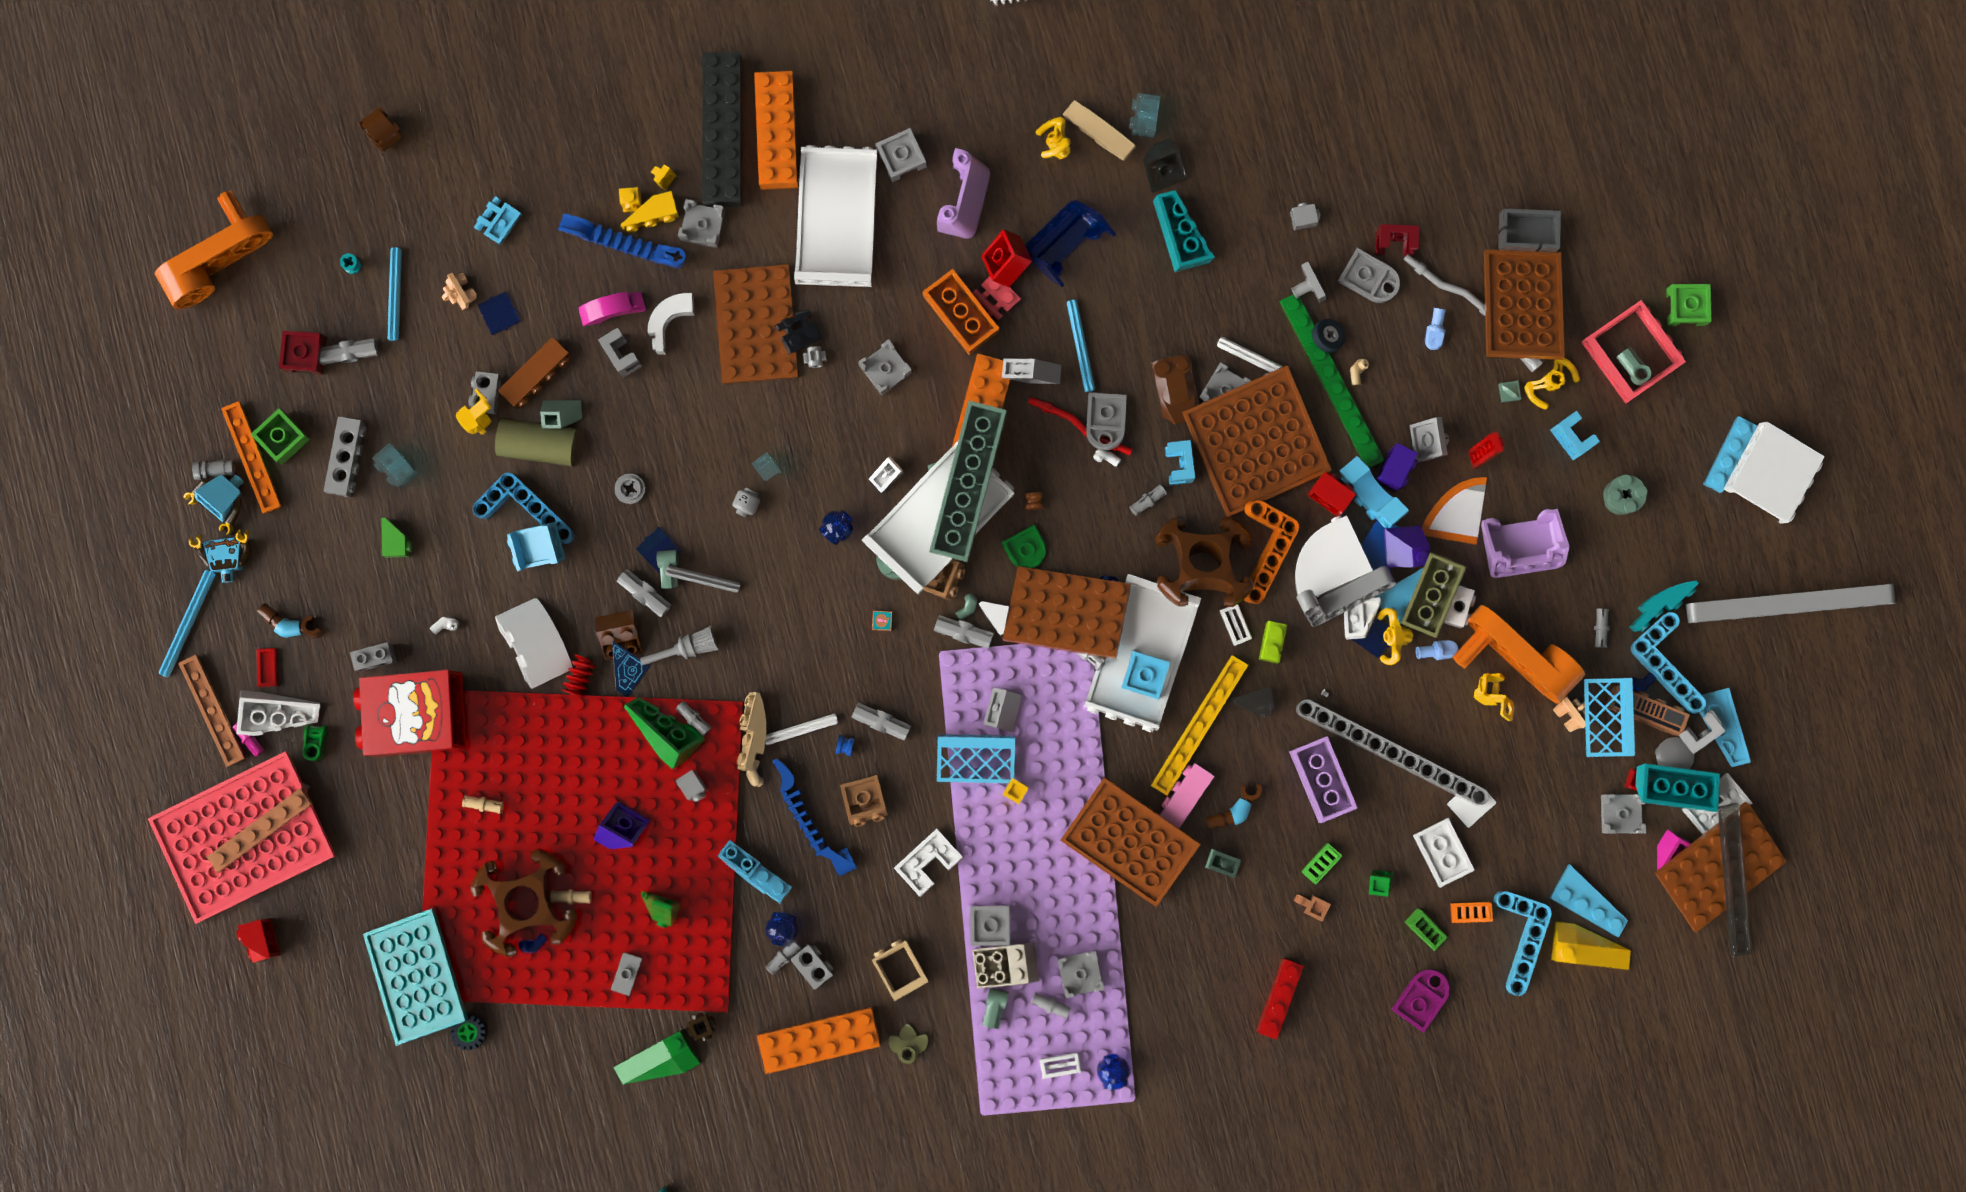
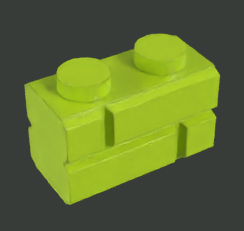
[1259,621,1287,664]

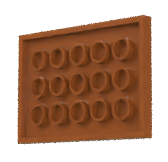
[1484,249,1565,360]
[713,264,798,384]
[1003,566,1131,659]
[1060,776,1201,907]
[1654,802,1787,933]

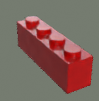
[1256,958,1304,1040]

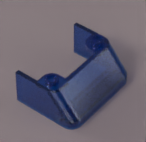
[1025,200,1116,287]

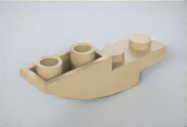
[737,692,766,771]

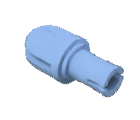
[1425,308,1446,350]
[1416,640,1458,660]

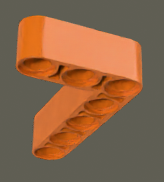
[1244,500,1299,604]

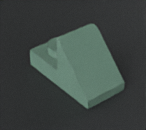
[1205,849,1241,878]

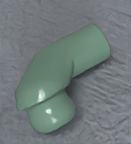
[955,593,977,620]

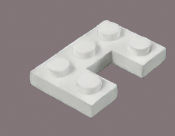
[1682,773,1752,835]
[894,829,963,897]

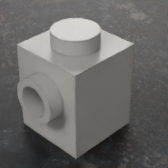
[1290,202,1320,230]

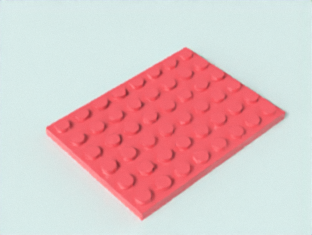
[148,751,336,924]

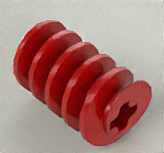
[560,654,596,697]

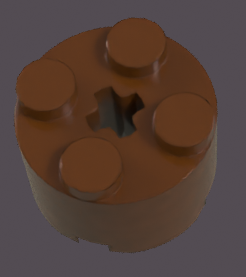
[358,107,403,153]

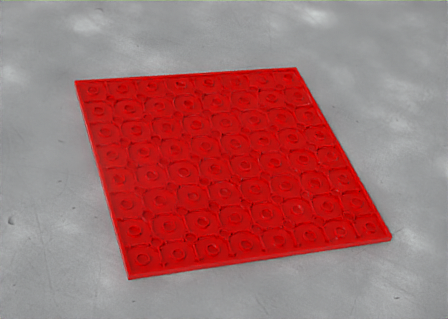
[422,690,743,1012]

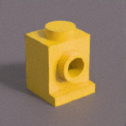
[619,187,642,213]

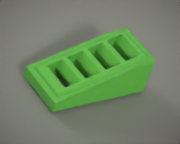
[1301,843,1342,885]
[1405,909,1448,951]

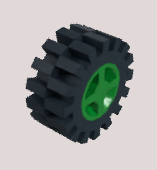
[450,1014,488,1050]

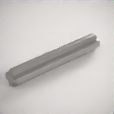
[665,565,740,592]

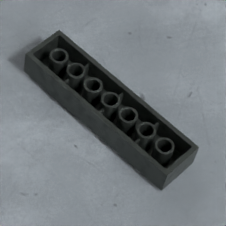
[702,52,742,207]

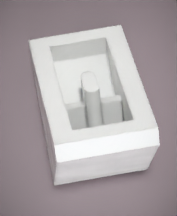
[869,456,903,493]
[979,601,1009,637]

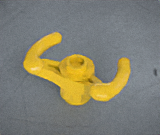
[1036,117,1071,159]
[1524,357,1580,410]
[1377,608,1413,665]

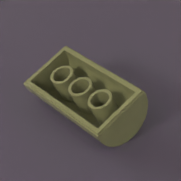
[495,418,578,467]
[1401,552,1467,638]

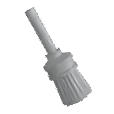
[640,626,718,666]

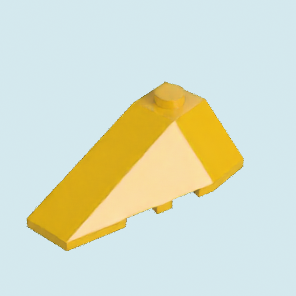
[1551,921,1631,970]

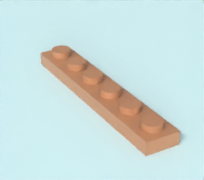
[178,655,246,767]
[207,788,313,873]

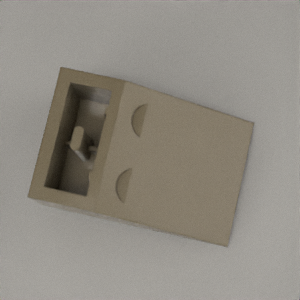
[972,942,1039,988]

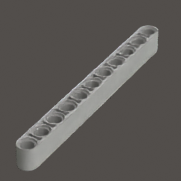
[1686,584,1896,623]
[1296,700,1489,805]

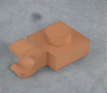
[1294,894,1331,922]

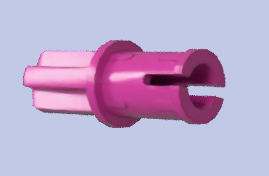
[232,723,264,757]

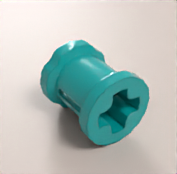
[340,253,361,274]

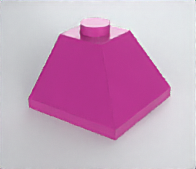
[1657,829,1692,870]

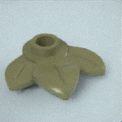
[889,1024,928,1064]

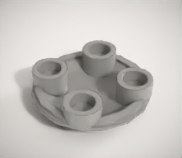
[1655,737,1694,769]

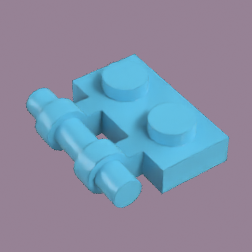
[474,196,522,245]

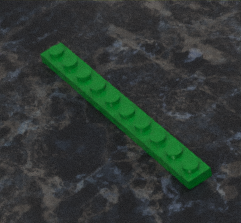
[1280,294,1385,468]

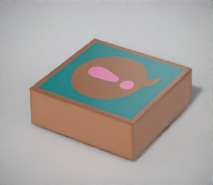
[872,611,892,631]

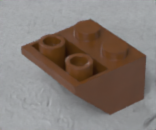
[595,610,643,660]

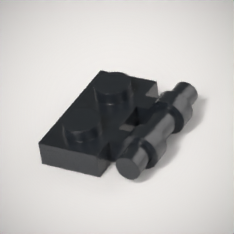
[775,309,823,355]

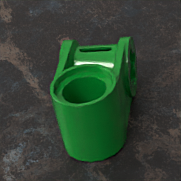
[303,724,328,762]

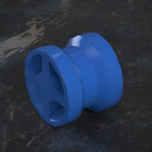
[836,735,855,757]

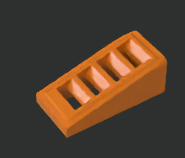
[1450,902,1493,923]

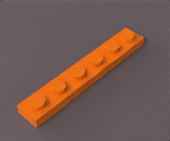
[221,401,282,514]

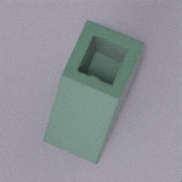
[540,400,583,428]

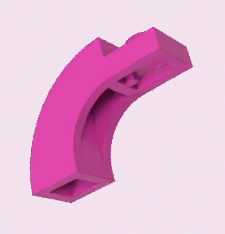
[578,292,646,326]

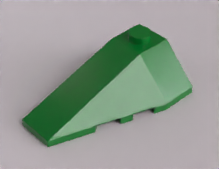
[624,697,705,769]
[641,891,681,928]
[614,1029,701,1084]

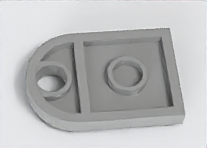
[1337,248,1400,303]
[1086,393,1127,450]

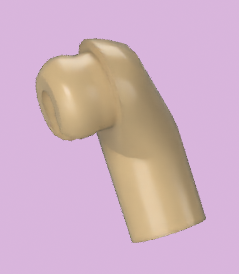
[1350,359,1369,386]
[746,759,764,787]

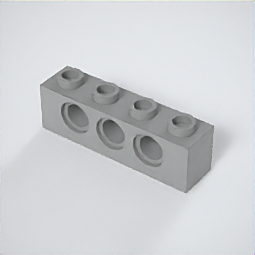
[324,416,366,498]

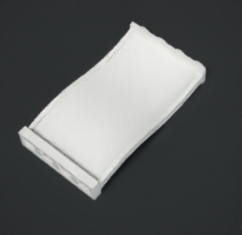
[794,145,877,287]
[862,441,1015,595]
[1084,574,1201,733]

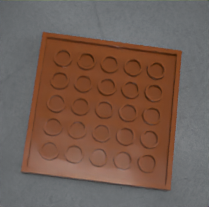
[1182,365,1332,517]

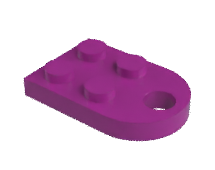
[1391,969,1449,1033]

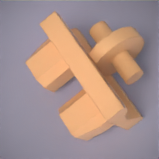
[442,273,477,310]
[1553,697,1585,732]

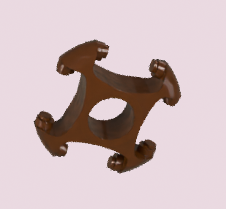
[1155,516,1254,607]
[470,849,578,957]

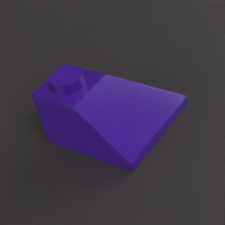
[1384,525,1430,567]
[593,802,650,849]

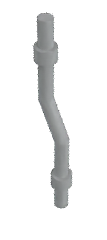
[1404,253,1485,316]

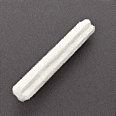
[1217,337,1283,372]
[765,714,838,745]

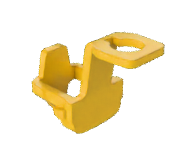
[456,388,492,435]
[1474,673,1514,721]

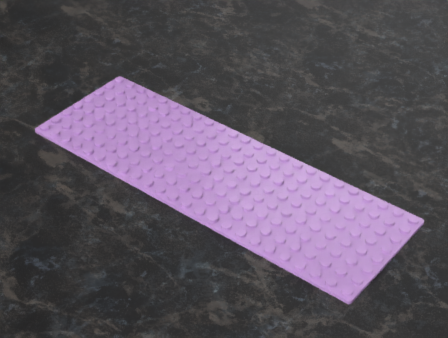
[939,644,1135,1115]

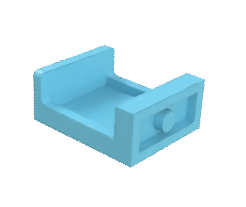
[507,522,566,571]

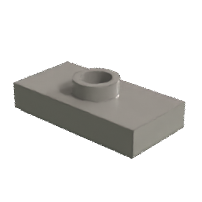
[611,952,642,996]

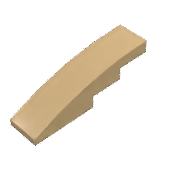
[1063,100,1136,161]

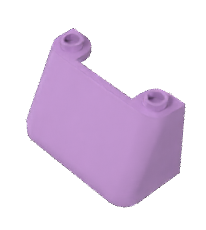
[937,148,990,238]
[1481,509,1569,578]

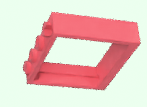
[1582,300,1686,404]

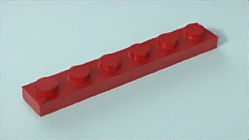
[1468,432,1504,469]

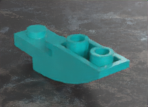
[1629,581,1699,632]

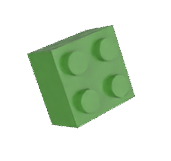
[251,408,310,465]

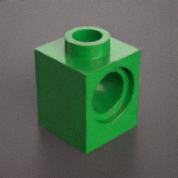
[1369,870,1393,897]

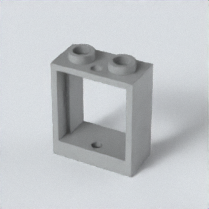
[1002,359,1062,384]

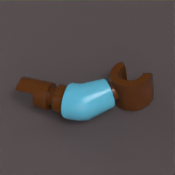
[257,603,324,639]
[1206,783,1262,829]

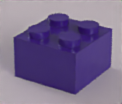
[1375,443,1418,492]

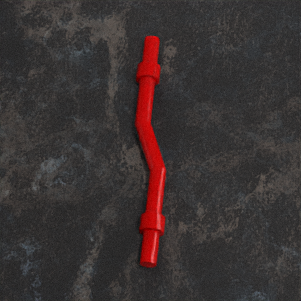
[1028,396,1133,456]

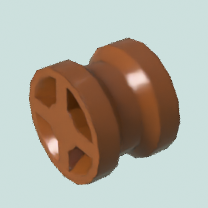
[1024,492,1044,510]

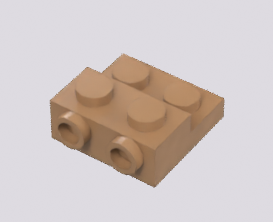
[923,559,965,601]
[840,775,888,827]

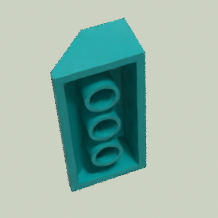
[1636,764,1720,812]

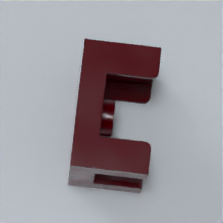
[1374,224,1419,256]
[279,331,327,375]

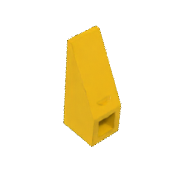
[621,191,679,232]

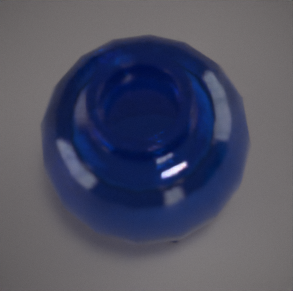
[819,510,853,545]
[765,912,798,946]
[1097,1054,1130,1090]

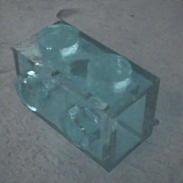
[1129,93,1160,138]
[372,443,418,489]

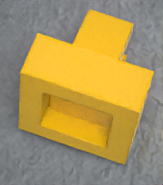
[651,165,677,190]
[1002,778,1029,804]

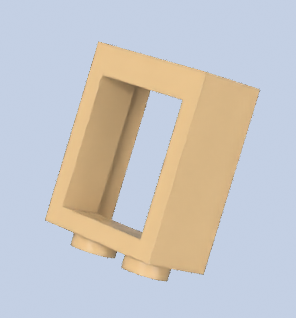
[872,939,929,1001]

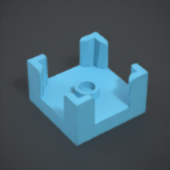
[1550,411,1600,460]
[1165,440,1195,486]
[1121,651,1170,699]

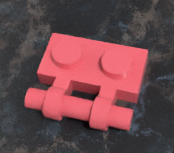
[972,276,1021,321]

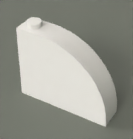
[1295,515,1373,598]

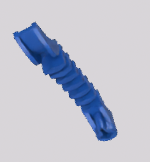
[558,214,686,268]
[773,759,857,877]

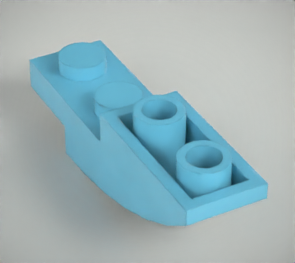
[718,840,792,904]

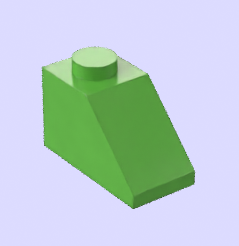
[381,518,412,558]

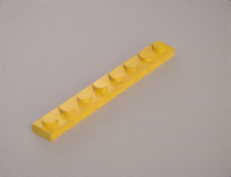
[1150,655,1248,796]

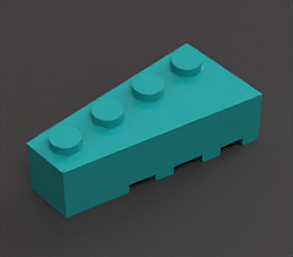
[1153,190,1215,272]

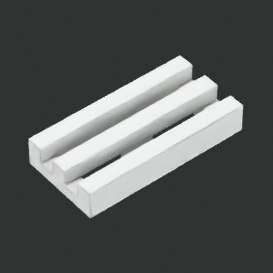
[1220,605,1252,646]
[1040,1052,1081,1079]

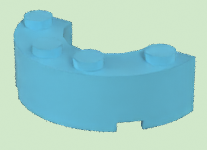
[1340,456,1409,528]

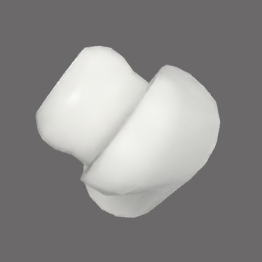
[1093,449,1121,467]
[430,617,459,635]

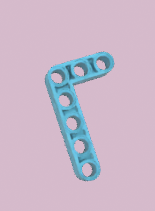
[1630,612,1706,714]
[1493,891,1552,996]

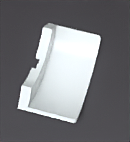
[495,598,573,688]

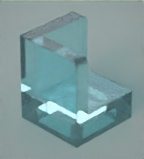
[751,452,782,482]

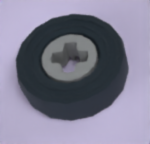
[1312,318,1345,353]

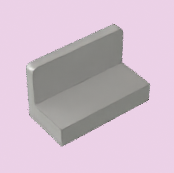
[983,687,1022,732]

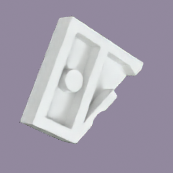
[1344,597,1381,640]

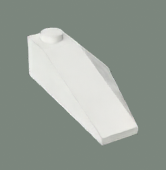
[236,690,320,736]

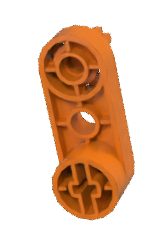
[155,190,273,310]
[1452,605,1586,704]

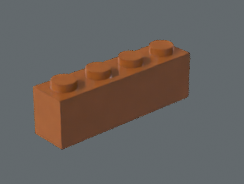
[498,337,571,409]

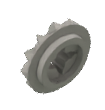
[614,474,646,504]

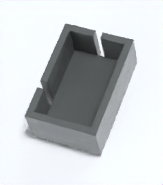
[1498,209,1561,252]

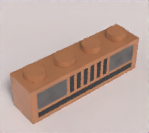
[1606,686,1690,737]

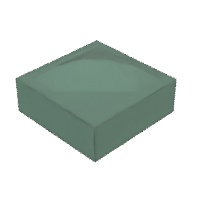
[1498,381,1521,403]

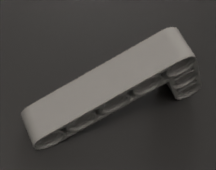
[1296,566,1396,627]

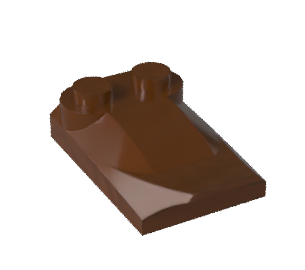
[1151,355,1199,425]

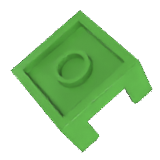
[1666,284,1711,326]

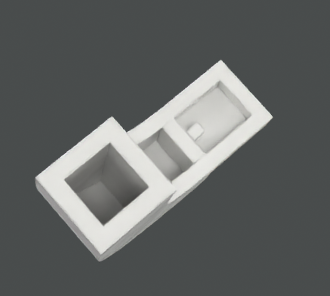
[647,293,694,355]

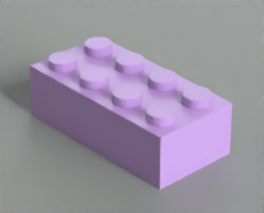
[1289,736,1357,823]

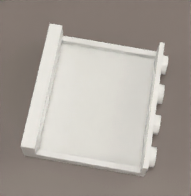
[1724,422,1825,524]

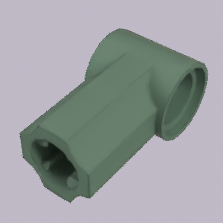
[1617,347,1651,385]
[657,550,679,588]
[982,988,1009,1029]

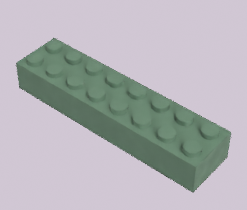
[929,401,1007,562]

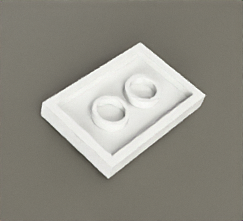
[1413,818,1474,887]

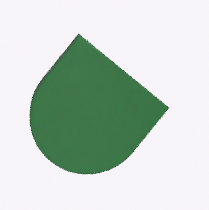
[1001,524,1046,568]

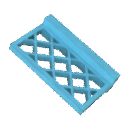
[1584,678,1635,757]
[937,734,1015,783]

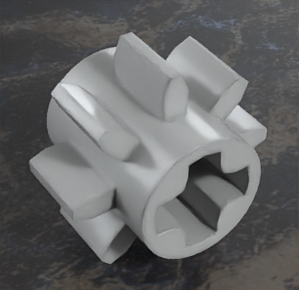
[803,346,827,368]

